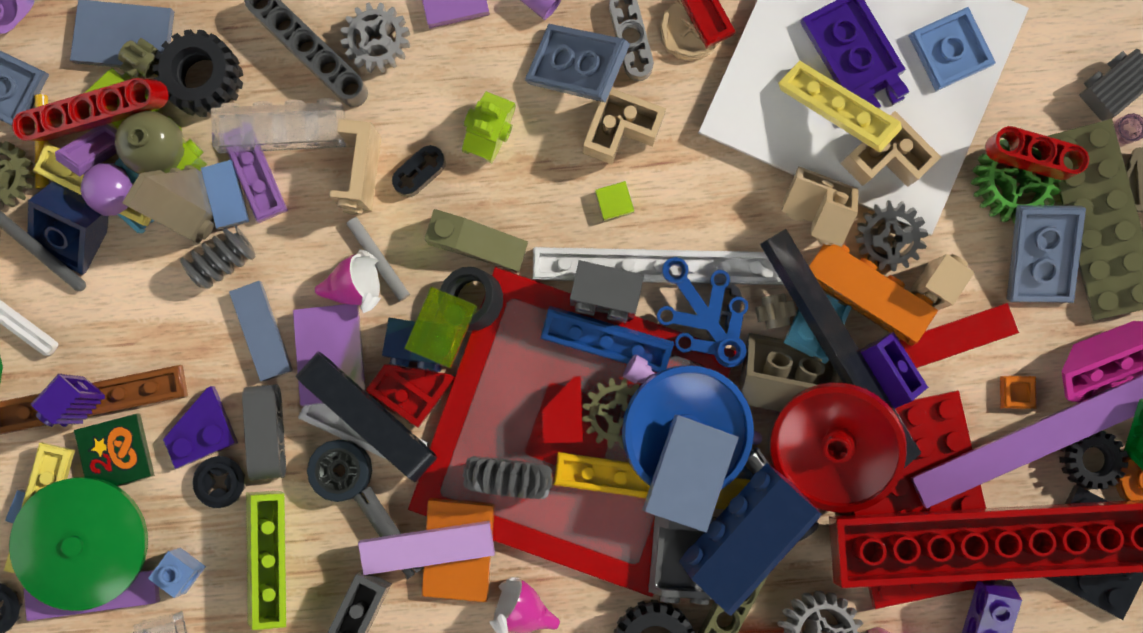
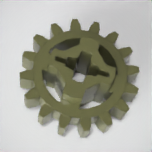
[0,141,35,210]
[582,378,639,449]

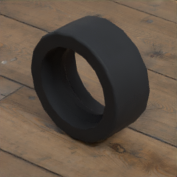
[438,267,503,331]

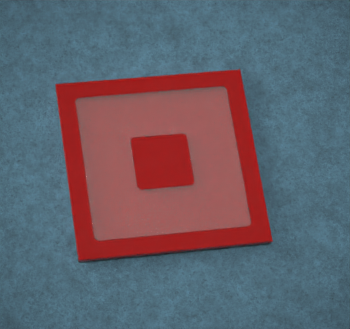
[408,267,736,598]

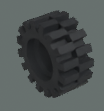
[1059,431,1128,490]

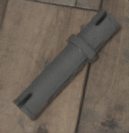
[353,486,424,579]

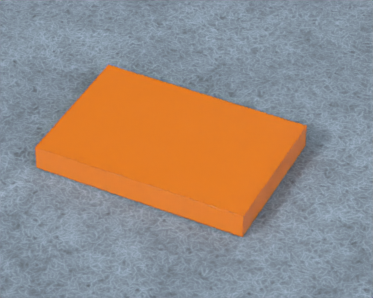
[422,498,495,602]

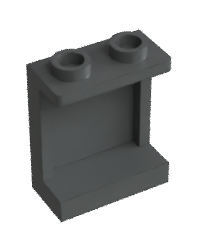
[648,515,717,605]

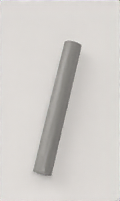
[346,217,410,301]

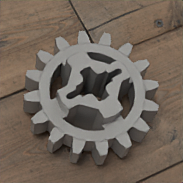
[341,2,410,73]

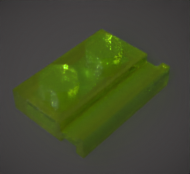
[404,287,477,368]

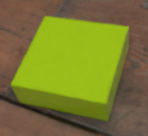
[595,181,634,221]

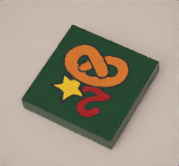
[74,414,155,486]

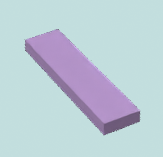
[358,521,495,575]

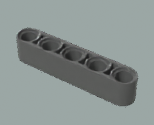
[244,0,368,107]

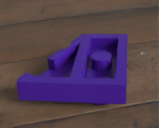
[163,386,238,469]

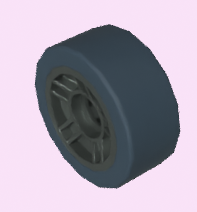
[307,439,373,502]

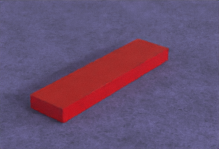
[899,303,1019,368]

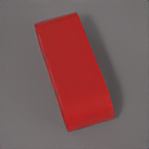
[985,126,1089,180]

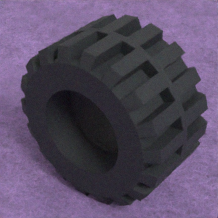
[153,29,243,117]
[614,600,695,633]

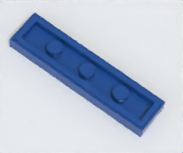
[540,306,674,373]

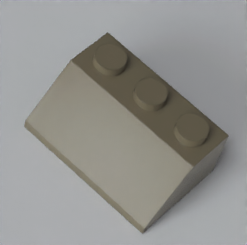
[739,333,843,412]

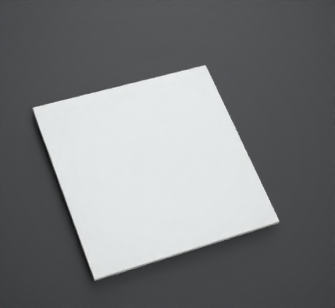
[698,0,1029,236]

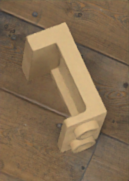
[329,119,382,215]

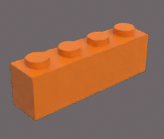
[809,244,939,346]

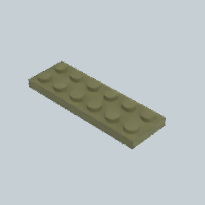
[1048,119,1143,321]

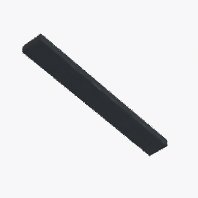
[760,229,921,468]

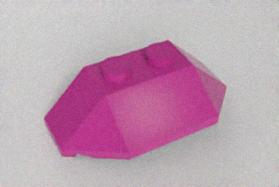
[1061,321,1143,403]

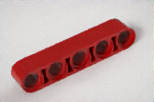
[12,78,169,141]

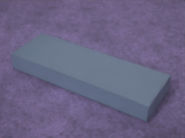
[229,281,293,382]

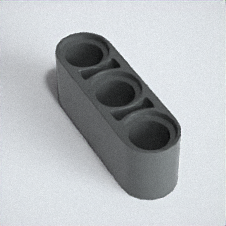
[242,384,286,481]

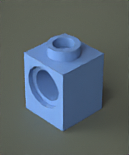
[148,548,206,598]

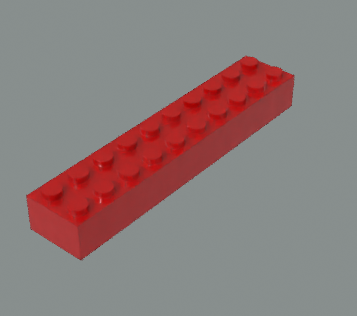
[829,500,1143,588]

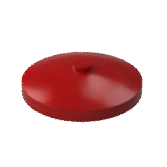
[770,383,907,513]

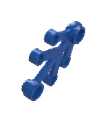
[657,257,748,368]

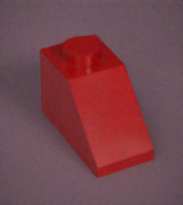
[536,376,583,444]

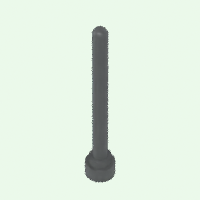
[0,211,86,291]

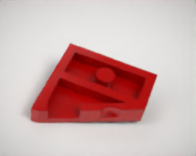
[366,364,455,428]

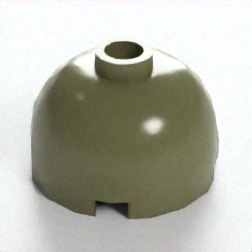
[114,111,184,174]

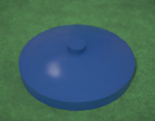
[622,365,754,490]

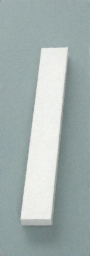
[533,247,784,285]

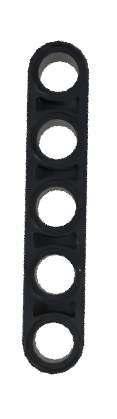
[296,351,438,482]

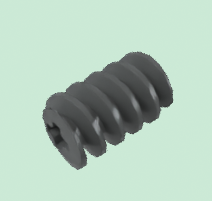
[180,225,256,289]

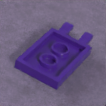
[800,0,910,109]

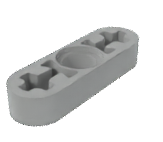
[609,0,654,81]

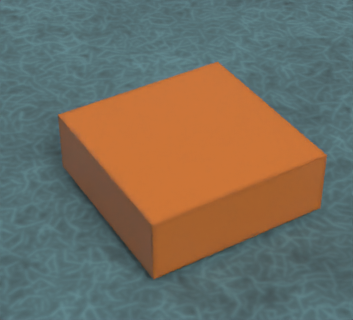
[1000,376,1037,409]

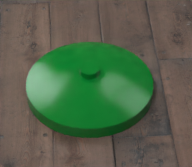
[9,477,148,611]

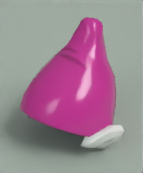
[315,249,381,313]
[489,577,560,633]

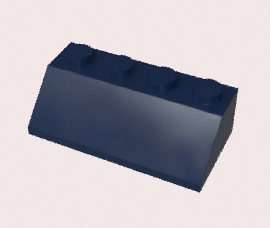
[679,462,822,616]

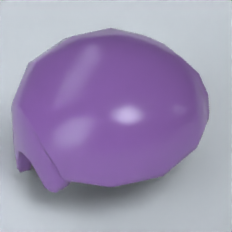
[80,163,133,216]

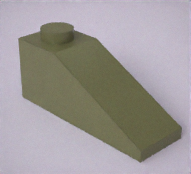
[424,209,528,272]

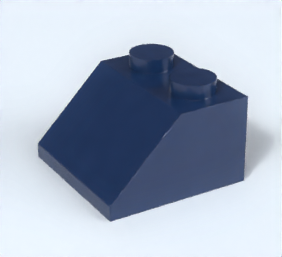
[27,181,109,275]

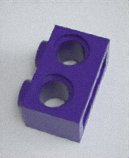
[962,580,1022,633]

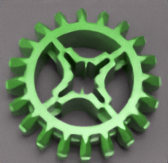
[971,139,1061,224]

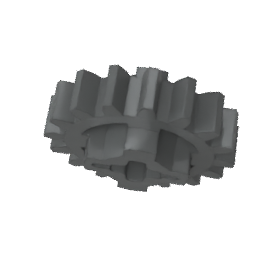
[855,200,928,271]

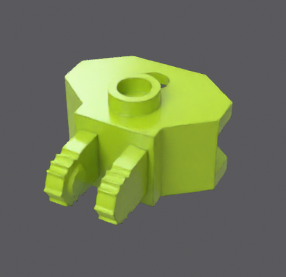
[462,91,516,164]

